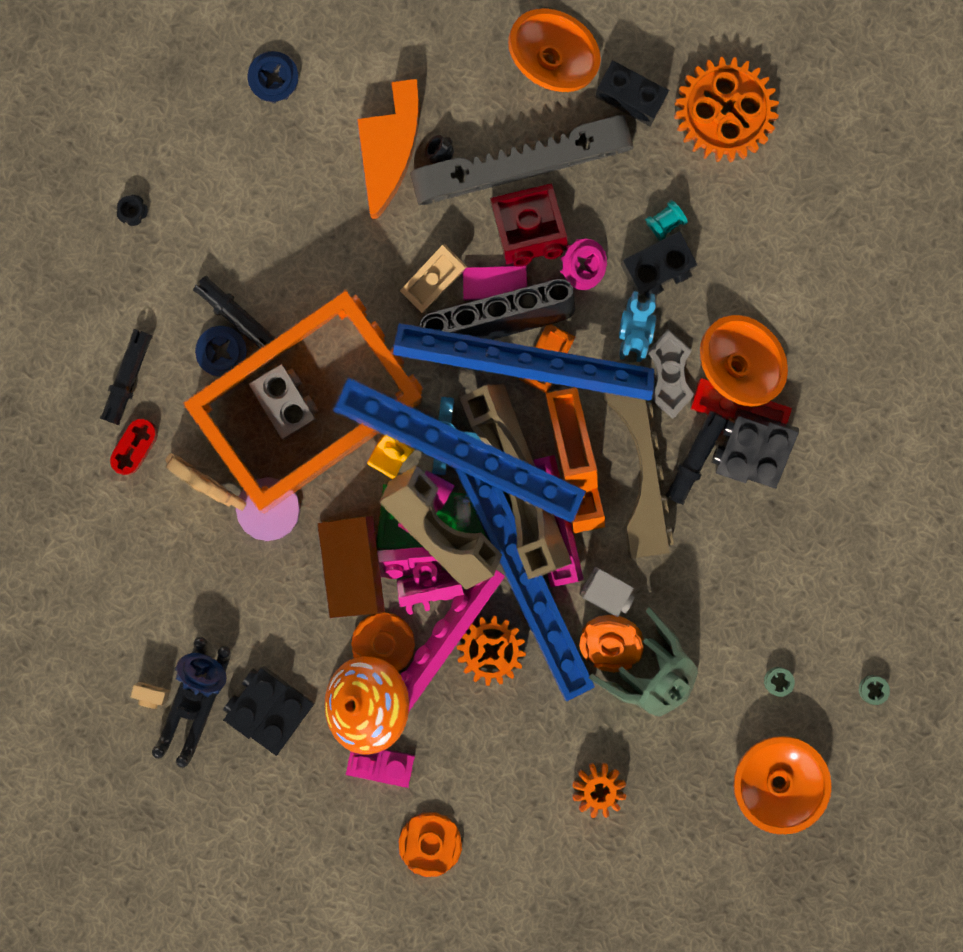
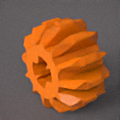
[572,763,626,818]

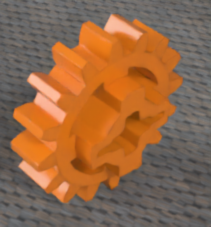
[456,615,526,686]

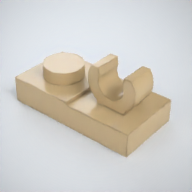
[400,244,467,313]

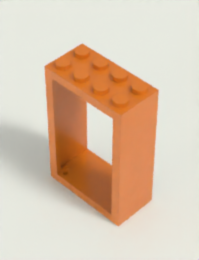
[183,290,423,514]

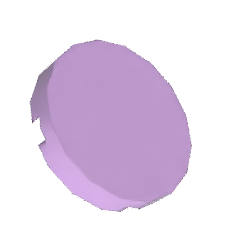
[236,477,301,541]

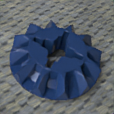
[248,51,299,104]
[195,326,247,377]
[175,653,227,697]

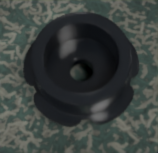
[425,135,454,164]
[116,195,148,226]

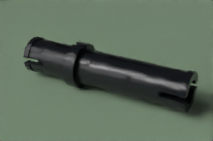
[193,275,276,349]
[100,329,153,426]
[665,410,728,505]

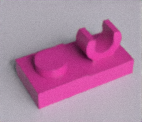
[377,547,442,584]
[396,570,464,615]
[346,749,415,788]

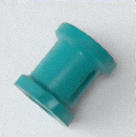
[645,200,688,241]

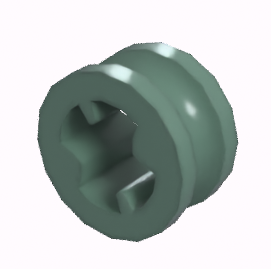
[764,667,795,697]
[859,675,890,705]

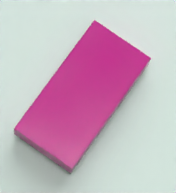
[463,266,527,301]

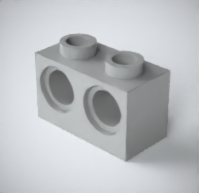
[249,364,319,440]
[579,567,635,617]

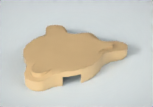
[165,452,247,511]

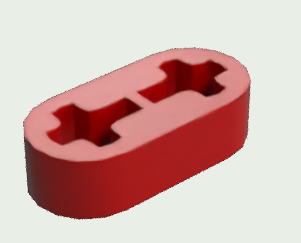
[110,419,158,475]

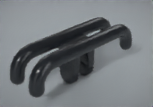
[152,637,231,768]

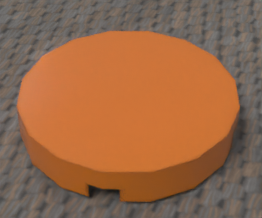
[351,612,415,672]
[579,615,644,673]
[398,812,462,877]

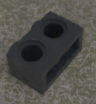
[595,60,669,127]
[620,231,697,299]

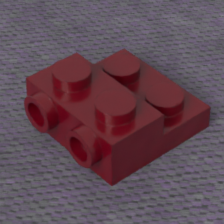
[490,183,568,267]

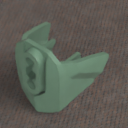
[589,607,698,716]

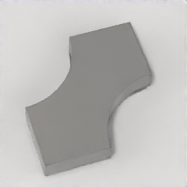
[647,329,694,419]

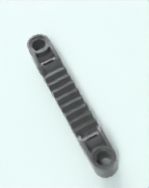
[410,115,634,205]

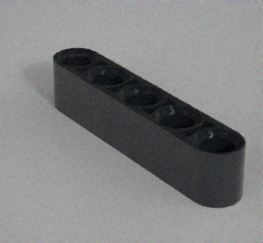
[420,279,576,340]

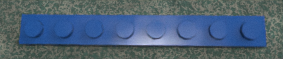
[393,323,655,401]
[333,378,586,522]
[455,469,595,701]

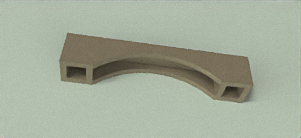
[603,362,674,559]
[460,384,572,579]

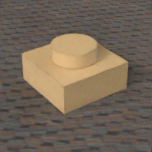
[130,682,170,709]

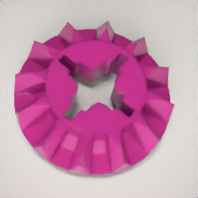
[560,239,607,290]

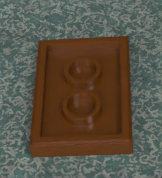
[317,516,385,618]

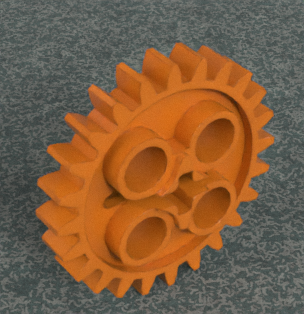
[674,57,779,163]

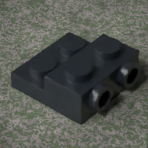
[712,408,799,489]
[223,666,315,756]

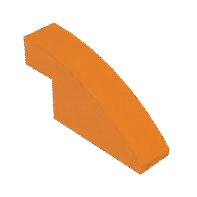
[357,79,419,219]
[546,387,605,533]

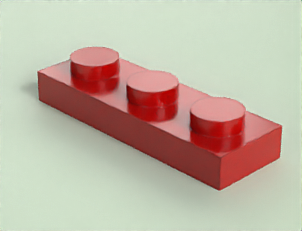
[690,378,792,424]

